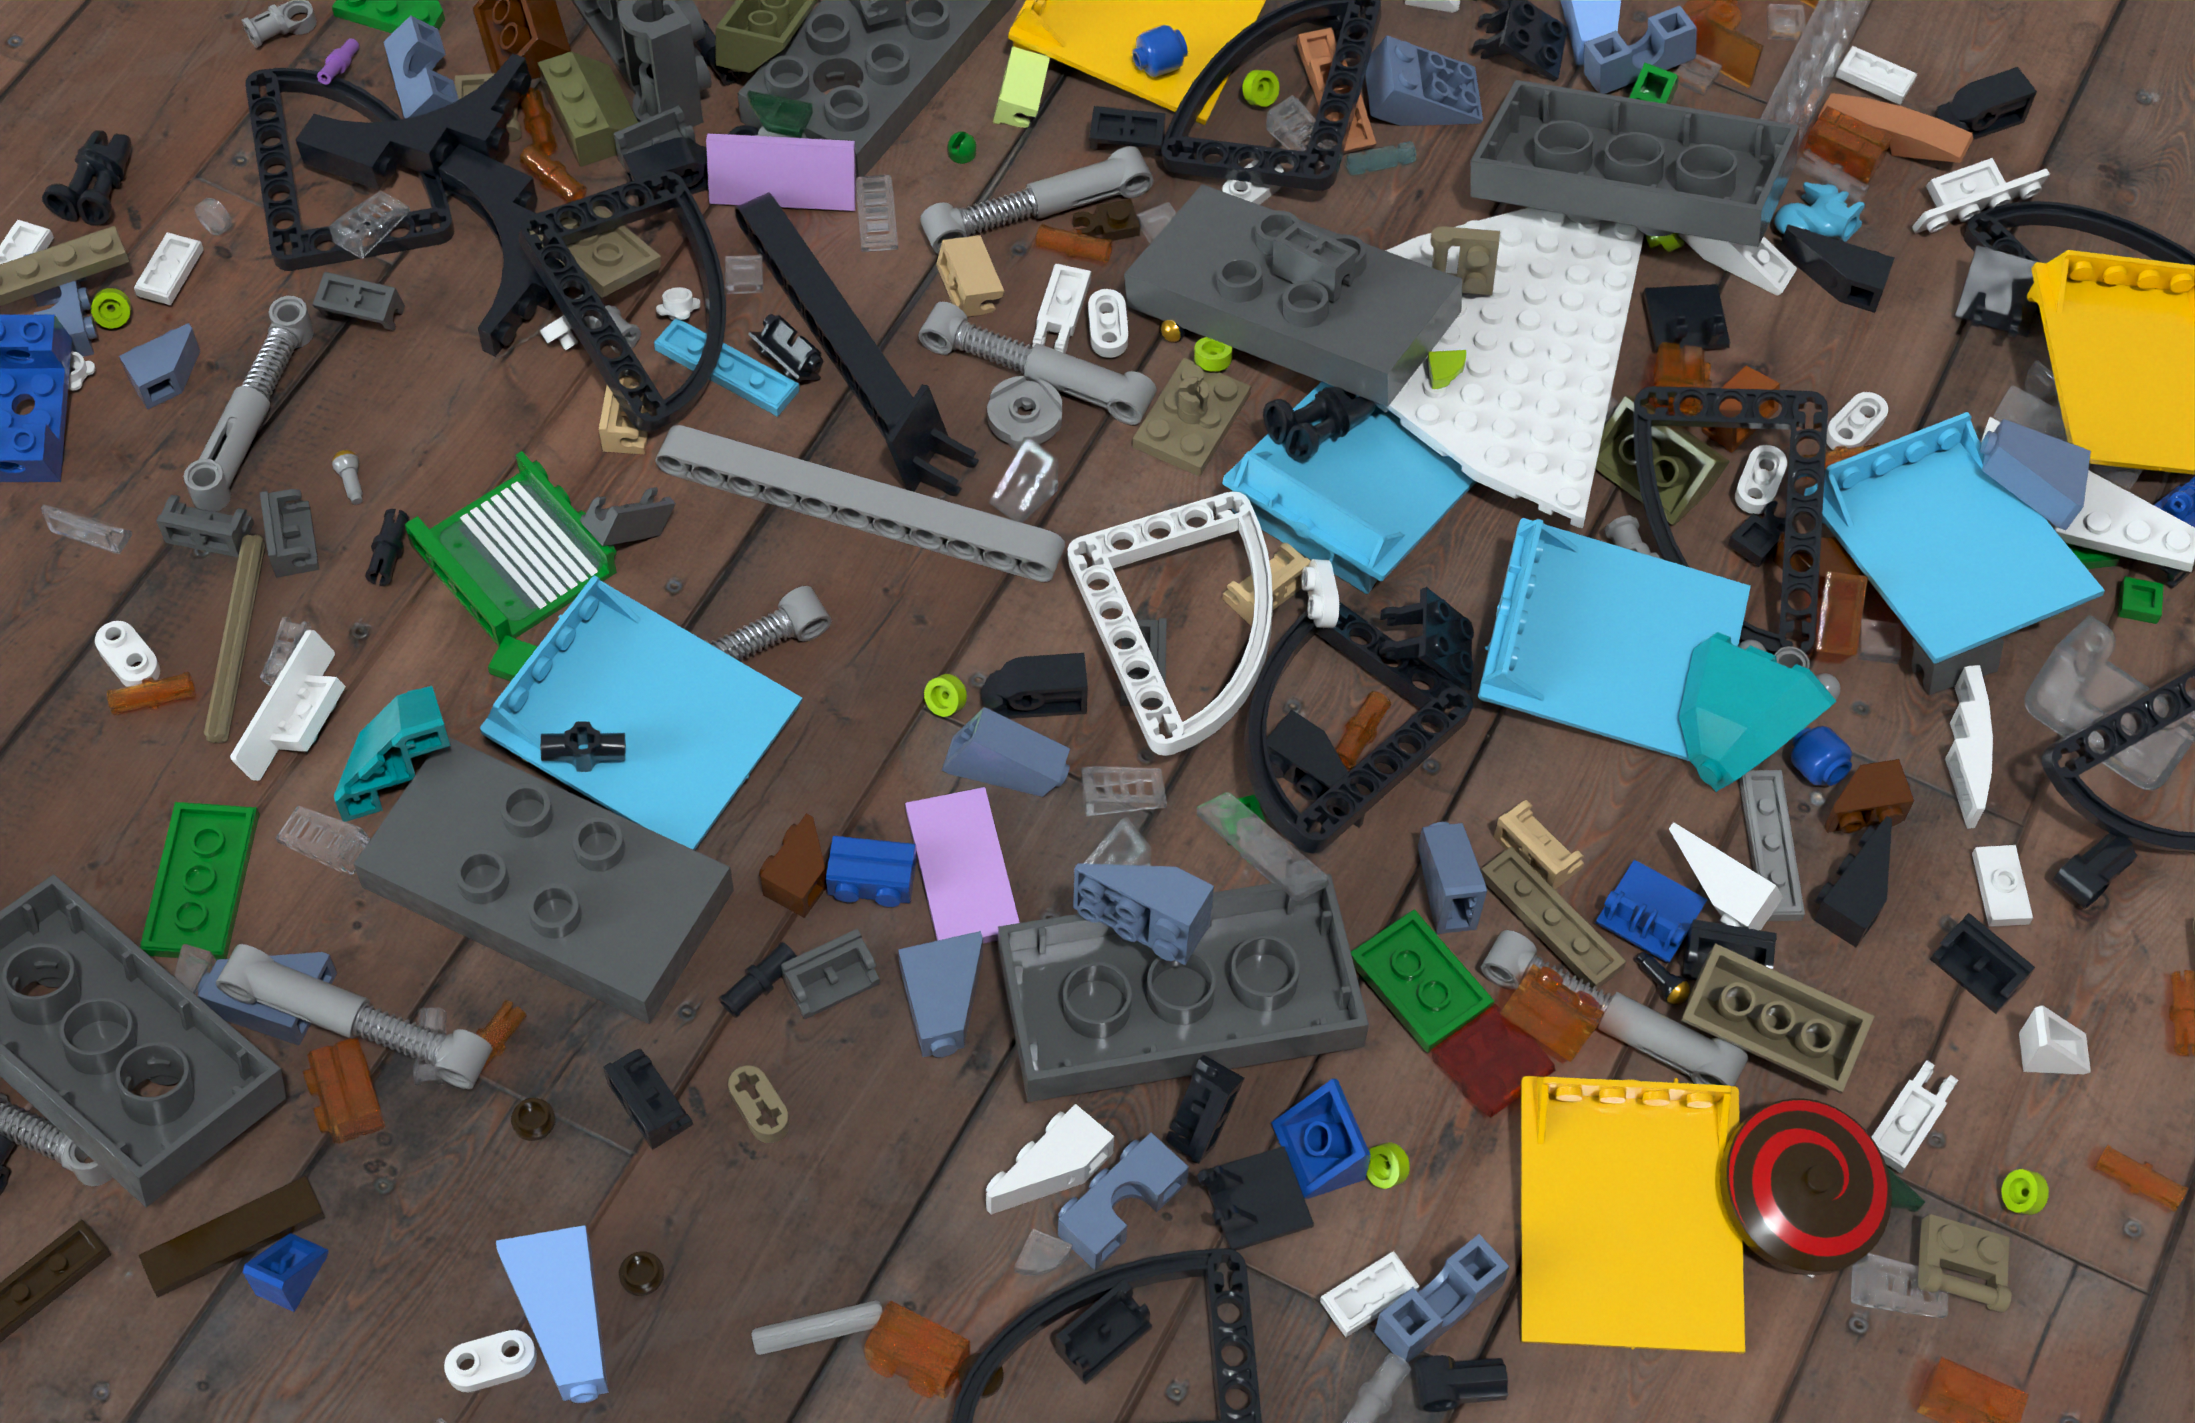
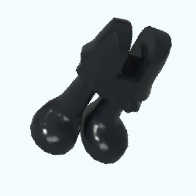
[42,130,131,225]
[1263,386,1376,461]

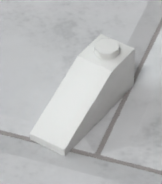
[1678,233,1797,296]
[1669,822,1783,930]

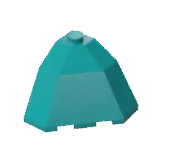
[1679,632,1836,792]
[334,685,451,822]

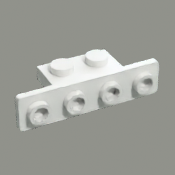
[1912,158,2050,234]
[230,630,346,781]

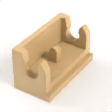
[936,235,1004,317]
[599,375,652,454]
[1222,542,1310,626]
[1493,800,1584,890]

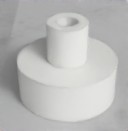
[540,315,578,350]

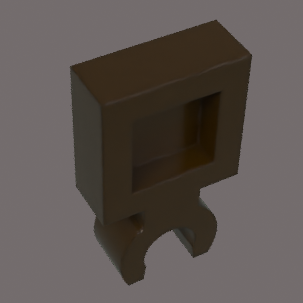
[1072,199,1140,242]

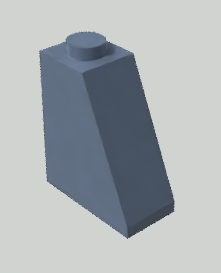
[1980,419,2091,531]
[942,707,1070,797]
[1418,822,1487,934]
[898,931,983,1057]
[198,952,337,1046]

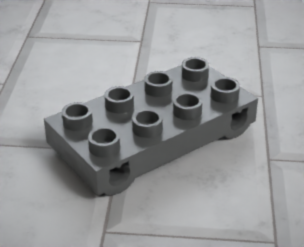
[571,0,712,127]

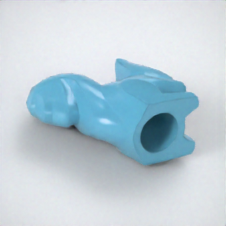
[1774,182,1865,242]

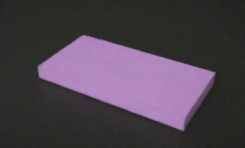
[706,133,856,211]
[905,787,1020,944]

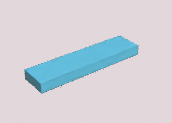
[654,318,800,417]

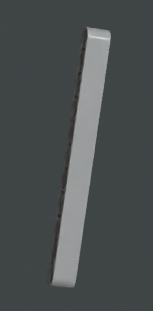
[655,425,1065,582]

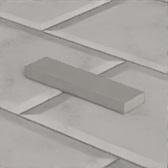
[1739,770,1805,921]

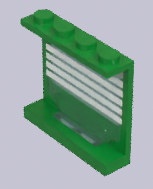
[405,451,617,647]

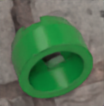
[948,131,976,164]

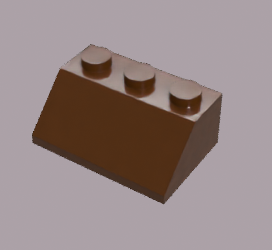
[473,0,571,80]

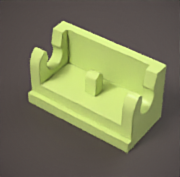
[993,46,1050,128]

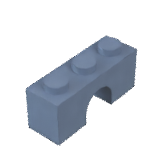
[1584,6,1697,94]
[384,16,459,119]
[23,253,98,357]
[1058,1133,1189,1271]
[1374,1234,1510,1366]

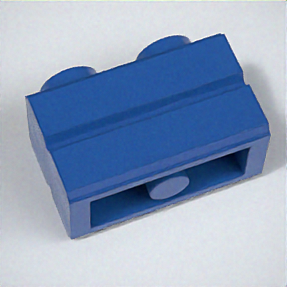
[826,836,917,907]

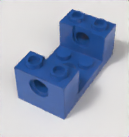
[0,314,72,482]

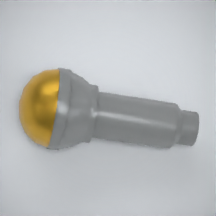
[332,450,363,505]

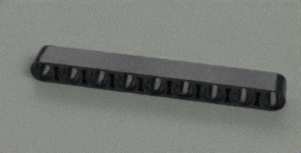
[735,192,913,440]

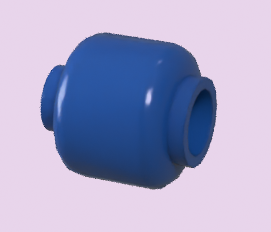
[1132,25,1188,78]
[1790,726,1852,786]

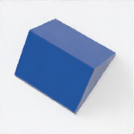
[1271,1079,1371,1199]

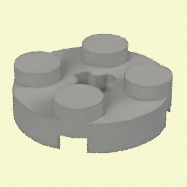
[987,376,1062,450]

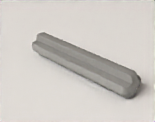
[752,1300,884,1355]

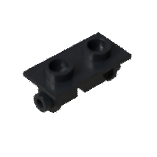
[748,314,824,382]

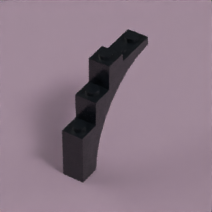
[295,53,532,190]
[439,144,570,357]

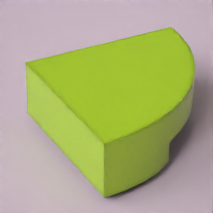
[1427,350,1466,389]

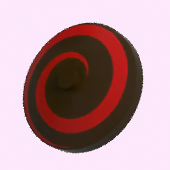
[1720,1098,1892,1275]

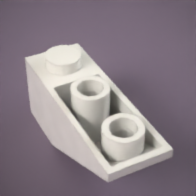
[986,1104,1114,1214]

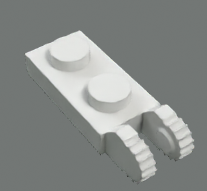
[1032,264,1091,353]
[1872,1060,1958,1174]

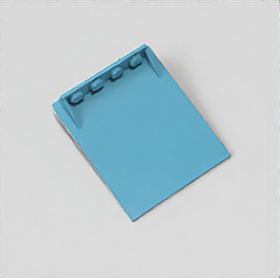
[1222,381,1477,594]
[1804,412,2105,664]
[1478,518,1750,761]
[480,575,803,850]

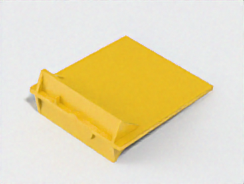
[1008,0,1266,125]
[2027,250,2195,475]
[1521,1076,1745,1354]

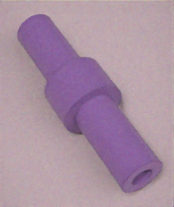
[317,39,360,85]

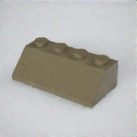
[1681,944,1875,1094]

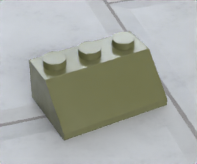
[716,0,818,73]
[538,52,638,167]
[1595,396,1730,525]

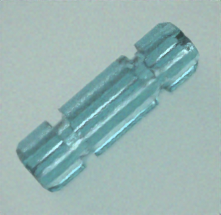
[1346,141,1417,175]

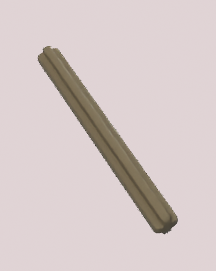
[204,534,265,743]

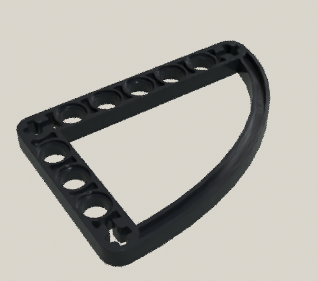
[1161,0,1381,191]
[245,68,455,271]
[518,171,726,432]
[1963,201,2195,316]
[1633,386,1828,655]
[1244,602,1473,853]
[2042,665,2195,853]
[951,1248,1262,1423]

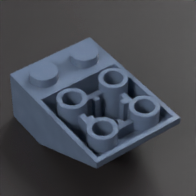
[1365,36,1483,126]
[1073,863,1214,965]

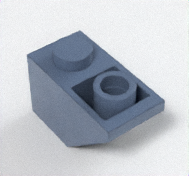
[119,323,200,410]

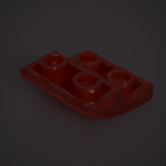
[1431,1004,1556,1118]

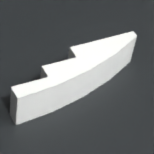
[1945,665,1993,829]

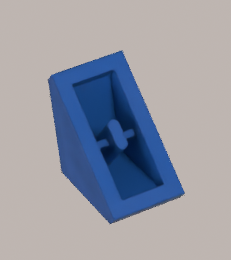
[243,1233,329,1312]

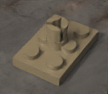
[530,206,661,298]
[1132,358,1251,477]

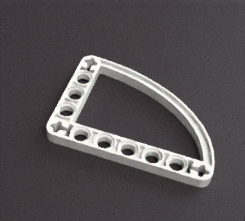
[1067,491,1273,756]

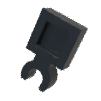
[1728,500,1786,567]

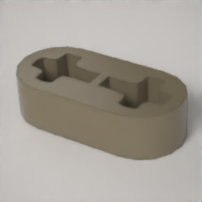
[728,1065,790,1143]

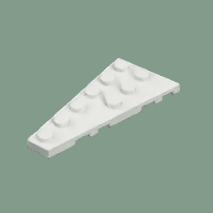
[1981,417,2195,572]

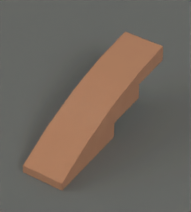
[1296,28,1376,154]
[1818,93,1973,163]

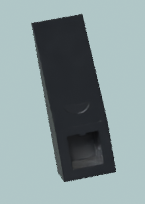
[1779,225,1894,313]
[1266,710,1365,828]
[1814,816,1892,948]

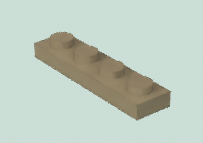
[0,226,129,306]
[1481,847,1626,990]

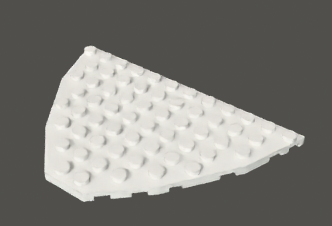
[1373,207,1644,528]

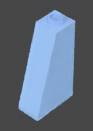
[1560,0,1621,65]
[496,1225,609,1403]

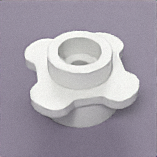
[656,287,701,320]
[68,351,96,391]

